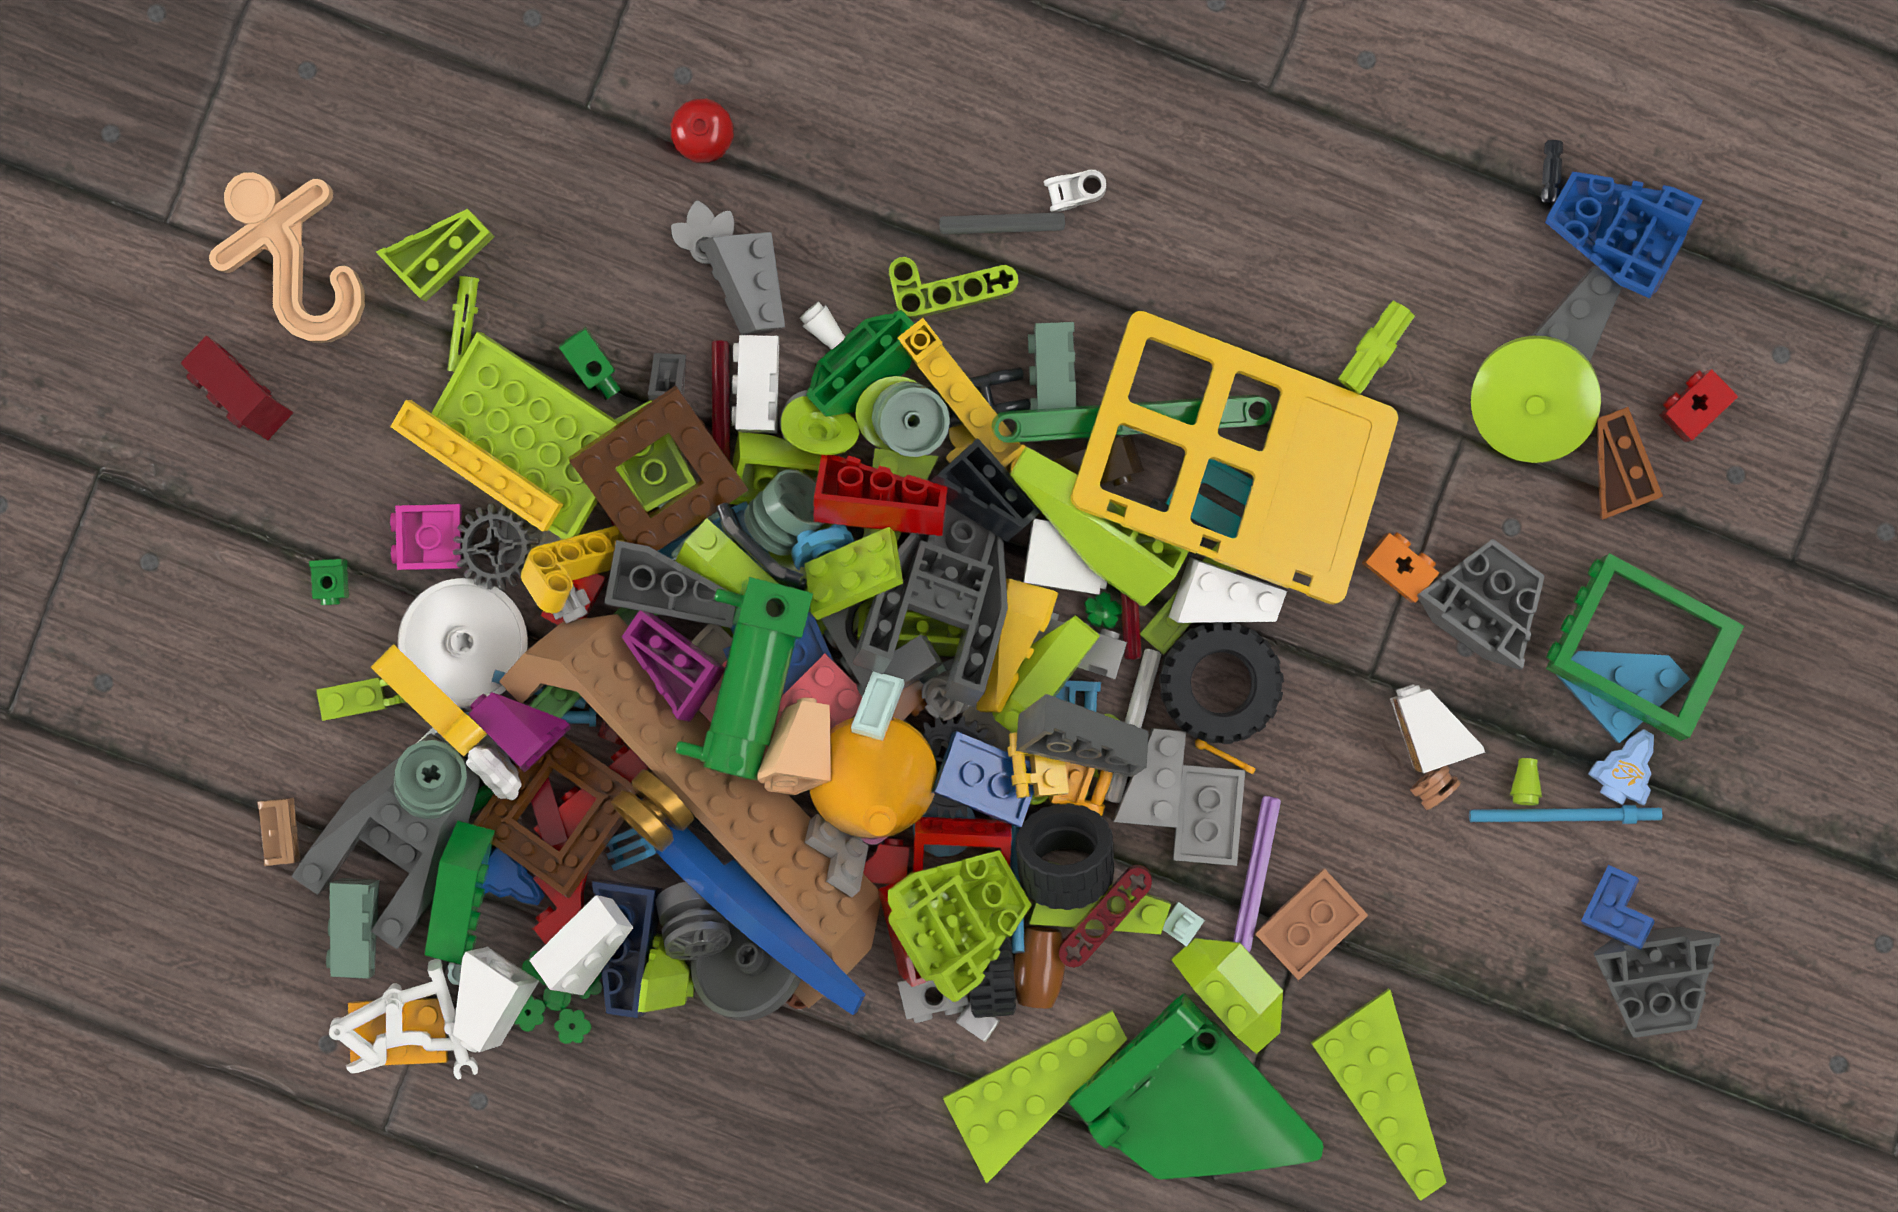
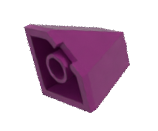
[468,692,571,773]

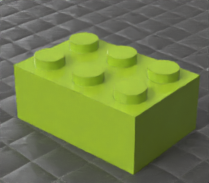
[615,400,698,514]

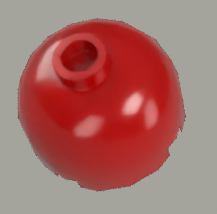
[670,98,734,163]

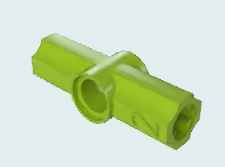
[1337,300,1415,395]

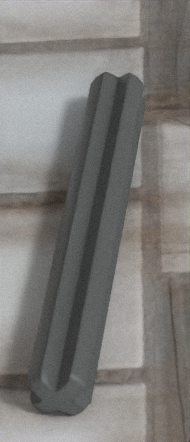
[939,212,1065,234]

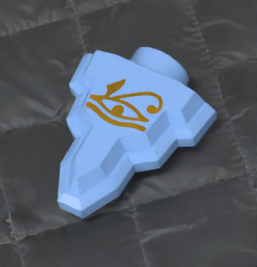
[1588,729,1654,805]

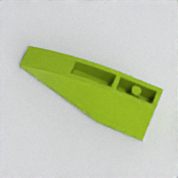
[1010,447,1189,606]

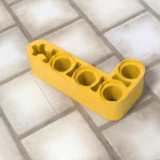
[521,526,627,613]
[370,644,487,757]

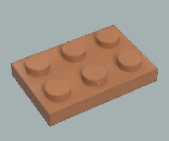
[1254,868,1368,981]

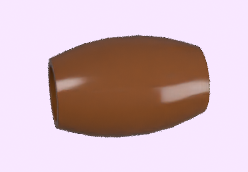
[1014,926,1065,1009]

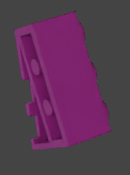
[622,610,725,722]

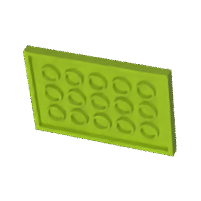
[431,332,619,539]

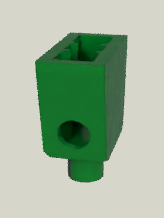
[559,327,621,400]

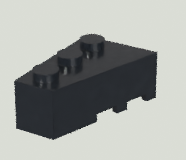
[930,438,1041,542]

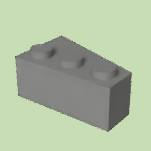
[1031,612,1127,679]
[1112,728,1186,828]

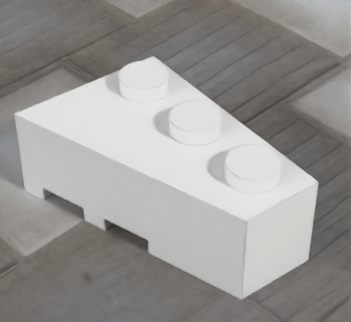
[732,335,779,434]
[1169,557,1287,623]
[529,895,633,995]

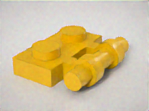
[1007,732,1069,798]

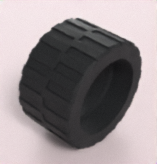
[1016,803,1115,910]

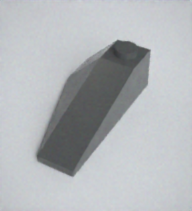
[604,540,736,628]

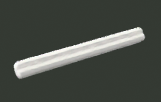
[1105,649,1161,803]

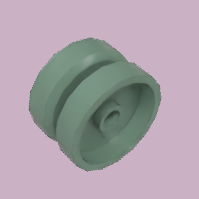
[872,381,950,457]
[393,740,467,819]

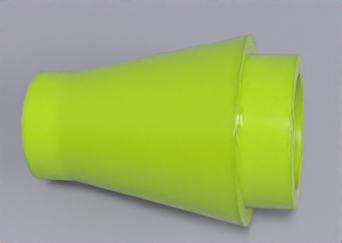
[1510,758,1542,805]

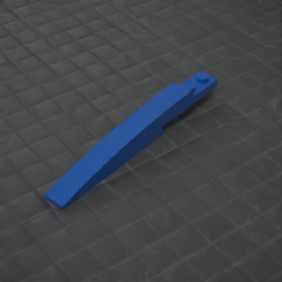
[639,798,866,1015]

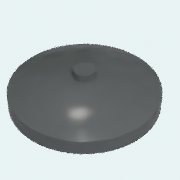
[691,895,802,1021]

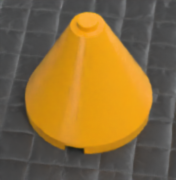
[809,717,938,839]

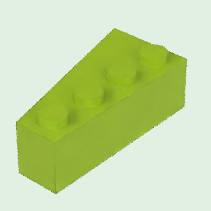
[1028,861,1171,935]

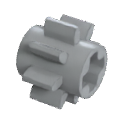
[552,585,591,624]

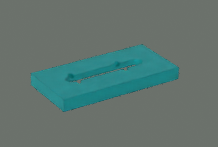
[1165,459,1253,538]

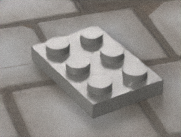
[1173,765,1245,866]

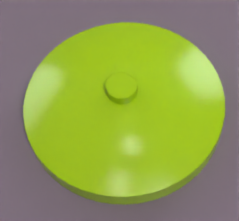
[1471,336,1601,463]

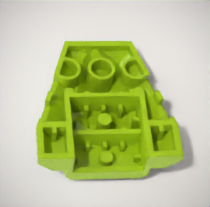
[888,850,1031,1002]

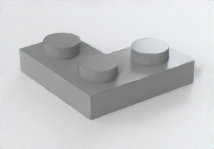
[805,814,868,897]

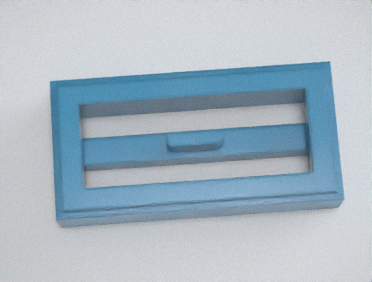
[606,828,656,871]

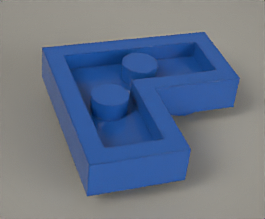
[1581,865,1655,950]

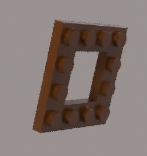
[568,386,748,551]
[473,736,640,898]

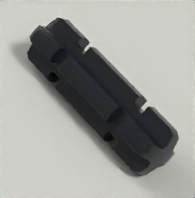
[1541,140,1563,203]

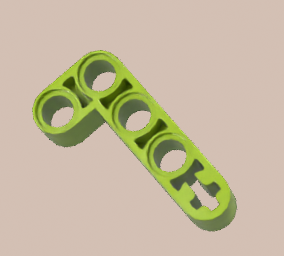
[889,257,1018,319]

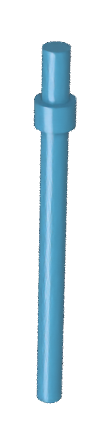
[1469,805,1662,824]

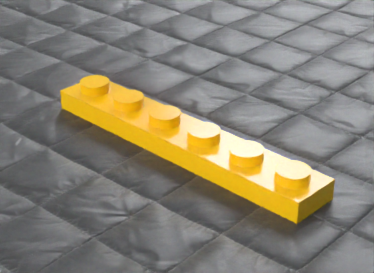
[390,400,563,532]

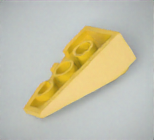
[976,579,1058,713]

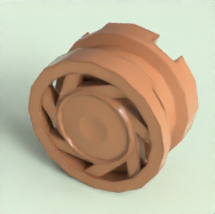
[1410,765,1461,810]

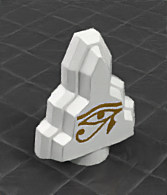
[466,742,522,800]

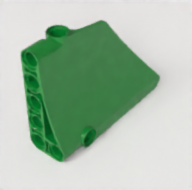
[1067,993,1324,1179]

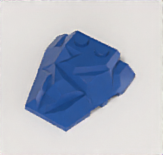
[1545,172,1703,298]

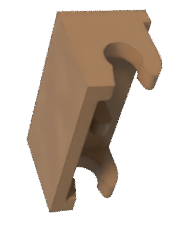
[257,798,301,866]

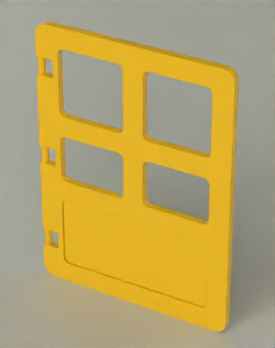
[1071,311,1398,605]

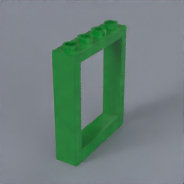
[1546,553,1744,741]

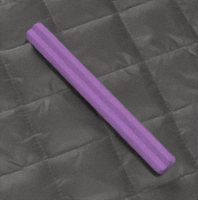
[1233,796,1281,952]

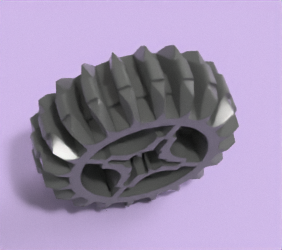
[453,504,540,590]

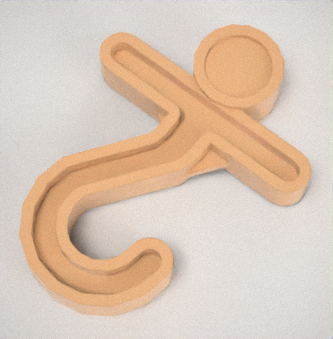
[209,172,365,343]

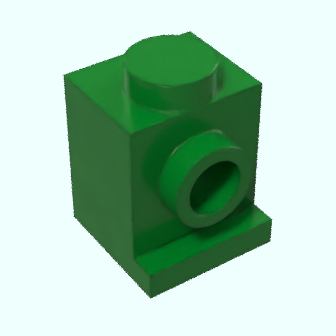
[309,559,349,605]

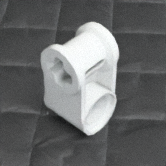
[1043,170,1106,213]

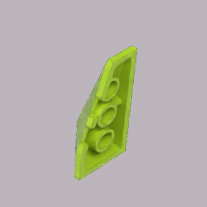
[675,518,779,617]
[638,933,695,1012]

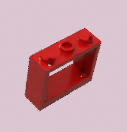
[913,817,1012,873]

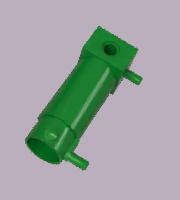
[675,577,813,781]

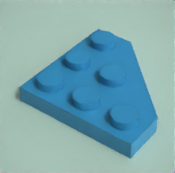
[1556,651,1690,743]

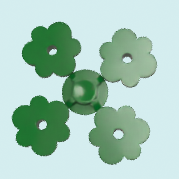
[514,950,603,1044]

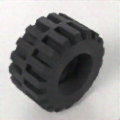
[970,937,1016,1018]

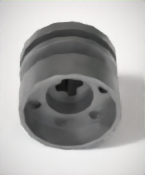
[655,882,731,960]

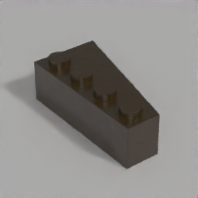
[1040,435,1144,513]

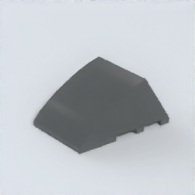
[1417,539,1544,670]
[1593,927,1721,1038]

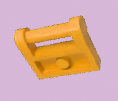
[1049,762,1113,816]

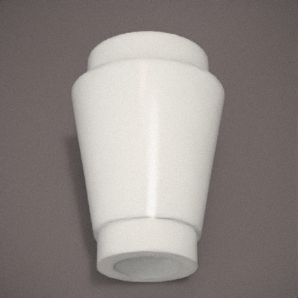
[800,301,845,350]

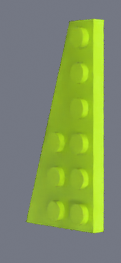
[1310,988,1447,1201]

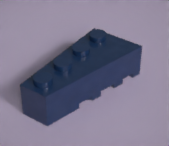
[592,879,663,1018]

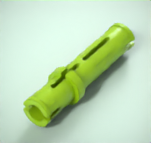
[447,276,479,372]

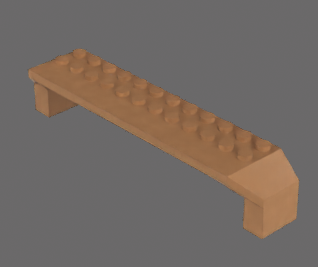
[499,614,881,1008]

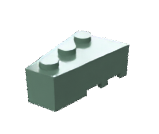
[1028,322,1076,410]
[326,878,380,978]

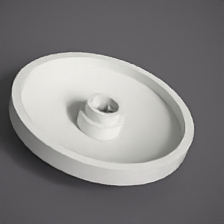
[398,578,528,706]

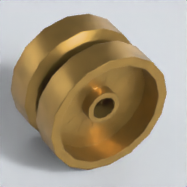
[611,769,694,852]

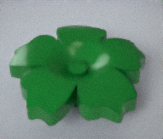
[1084,592,1122,629]

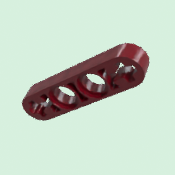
[1059,865,1152,968]

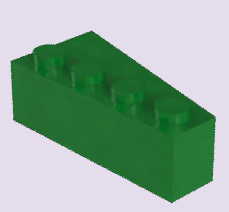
[424,821,495,965]

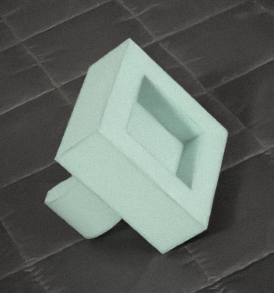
[1163,902,1205,947]

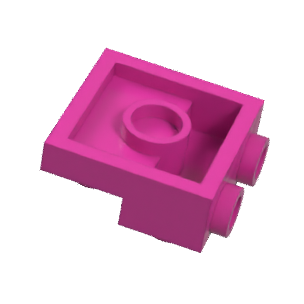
[390,504,463,570]

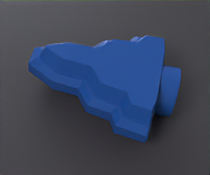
[482,847,545,905]

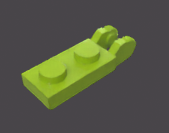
[316,677,406,721]

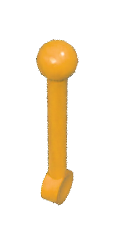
[1195,738,1256,774]

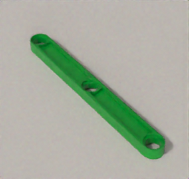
[991,395,1272,443]

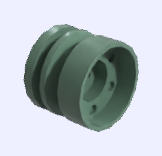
[744,470,824,555]

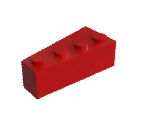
[814,455,947,536]

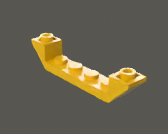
[898,318,1025,473]

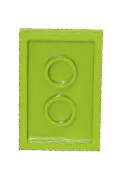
[804,527,903,620]

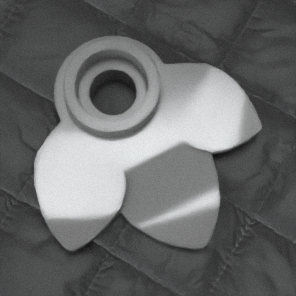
[671,201,734,264]

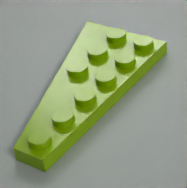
[943,1010,1127,1183]

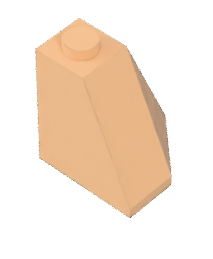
[758,698,831,795]

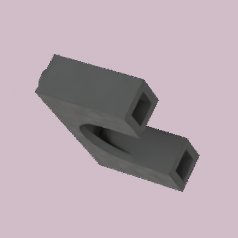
[809,598,943,698]

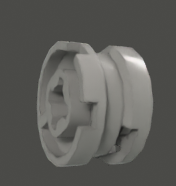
[922,670,970,721]

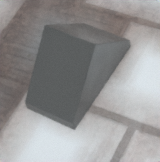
[648,353,686,401]

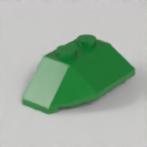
[806,310,915,417]

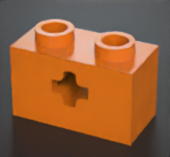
[1362,532,1439,603]

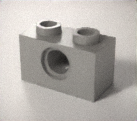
[898,978,969,1023]

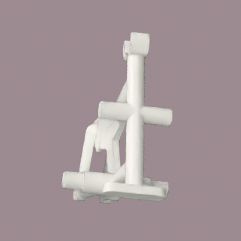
[329,959,478,1079]

